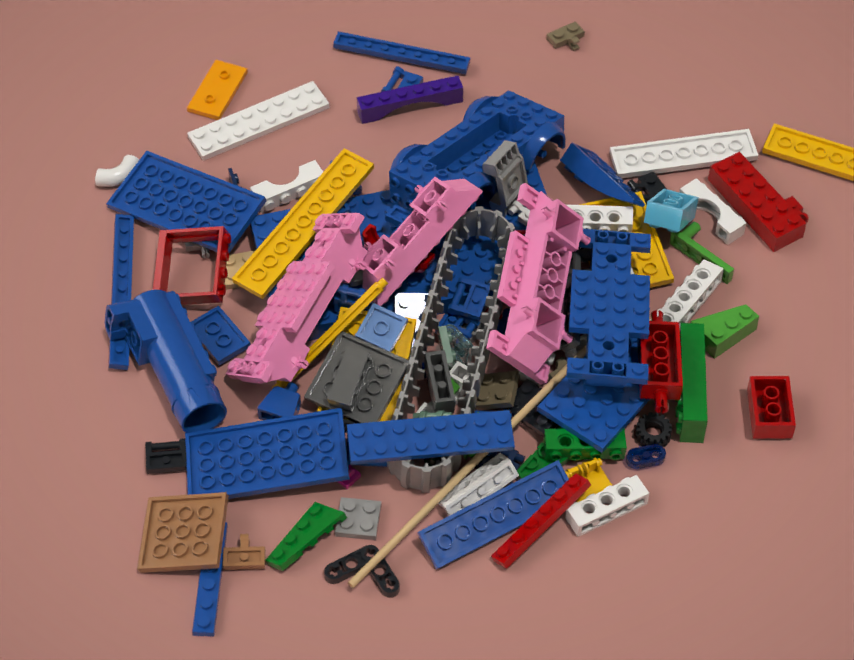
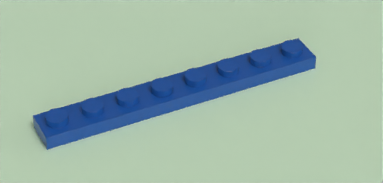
[333,31,470,74]

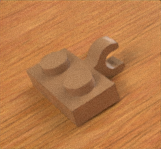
[223,534,266,570]

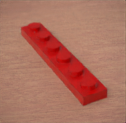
[491,473,591,569]

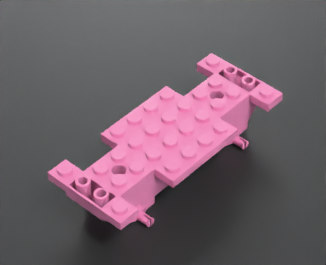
[486,183,591,385]
[226,213,368,384]

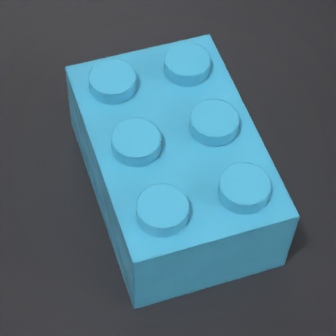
[644,189,699,233]

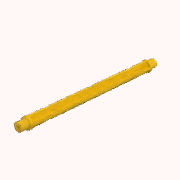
[272,277,389,388]

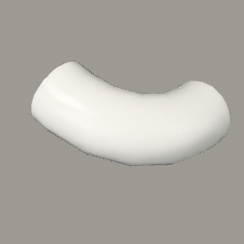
[95,155,139,187]

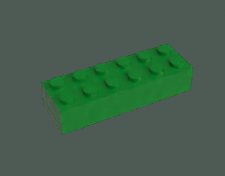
[675,323,708,443]

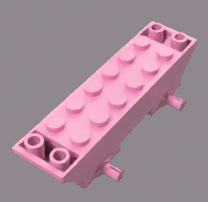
[363,177,483,306]

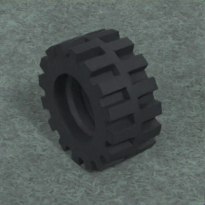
[635,412,672,450]

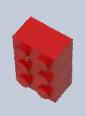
[747,376,796,439]

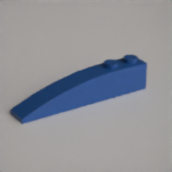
[560,143,645,207]

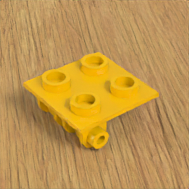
[565,458,612,502]

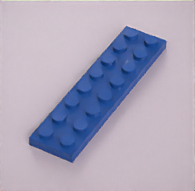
[347,410,515,465]
[417,460,569,570]

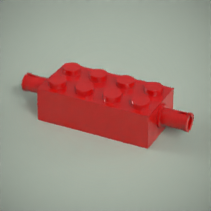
[637,310,683,413]

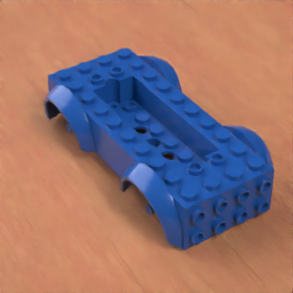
[389,90,566,212]

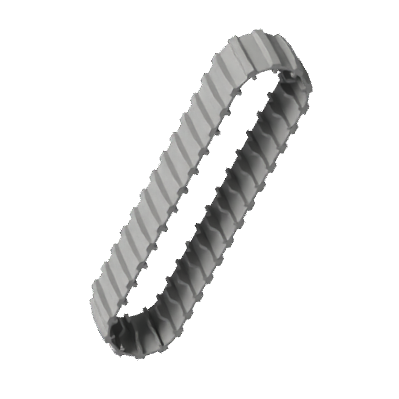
[387,206,515,493]

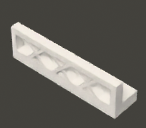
[438,453,519,516]

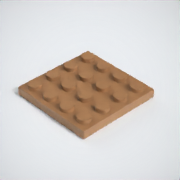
[137,492,229,573]

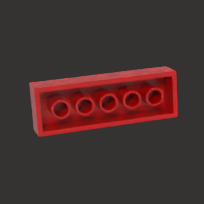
[708,151,807,252]

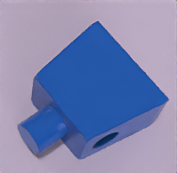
[257,382,301,420]

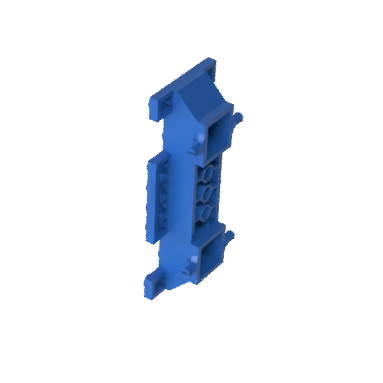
[566,228,651,388]

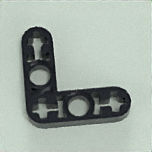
[324,545,400,598]

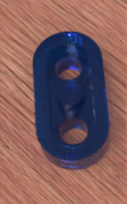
[626,444,666,469]

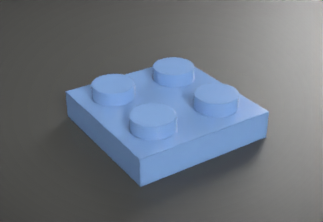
[355,303,408,352]

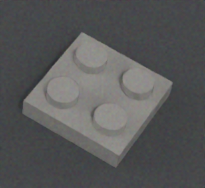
[335,497,381,540]

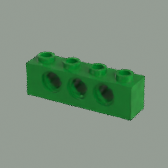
[543,428,627,461]

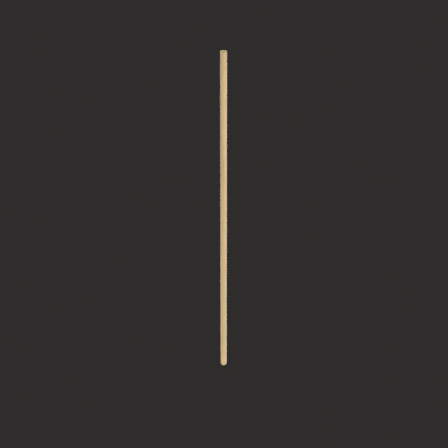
[348,345,586,588]

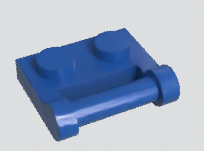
[381,66,423,105]
[447,277,491,321]

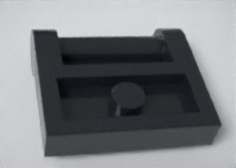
[145,438,187,474]

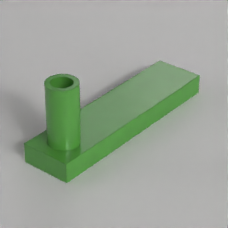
[670,222,734,284]

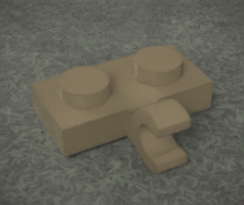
[546,22,585,51]

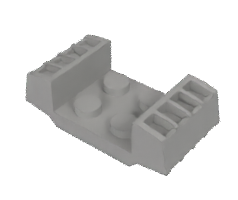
[482,140,528,218]

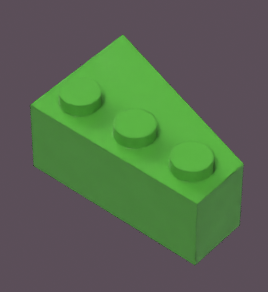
[690,304,759,359]

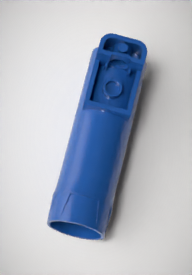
[104,290,227,433]

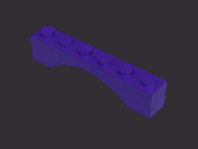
[357,75,463,124]

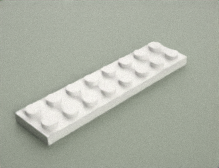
[187,81,330,161]
[610,129,759,178]

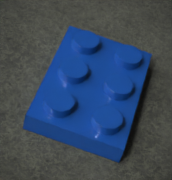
[191,306,251,366]

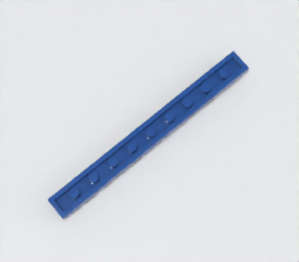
[109,214,134,370]

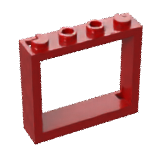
[153,226,231,305]

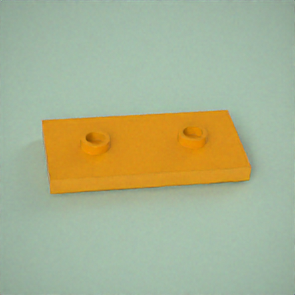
[187,60,248,120]

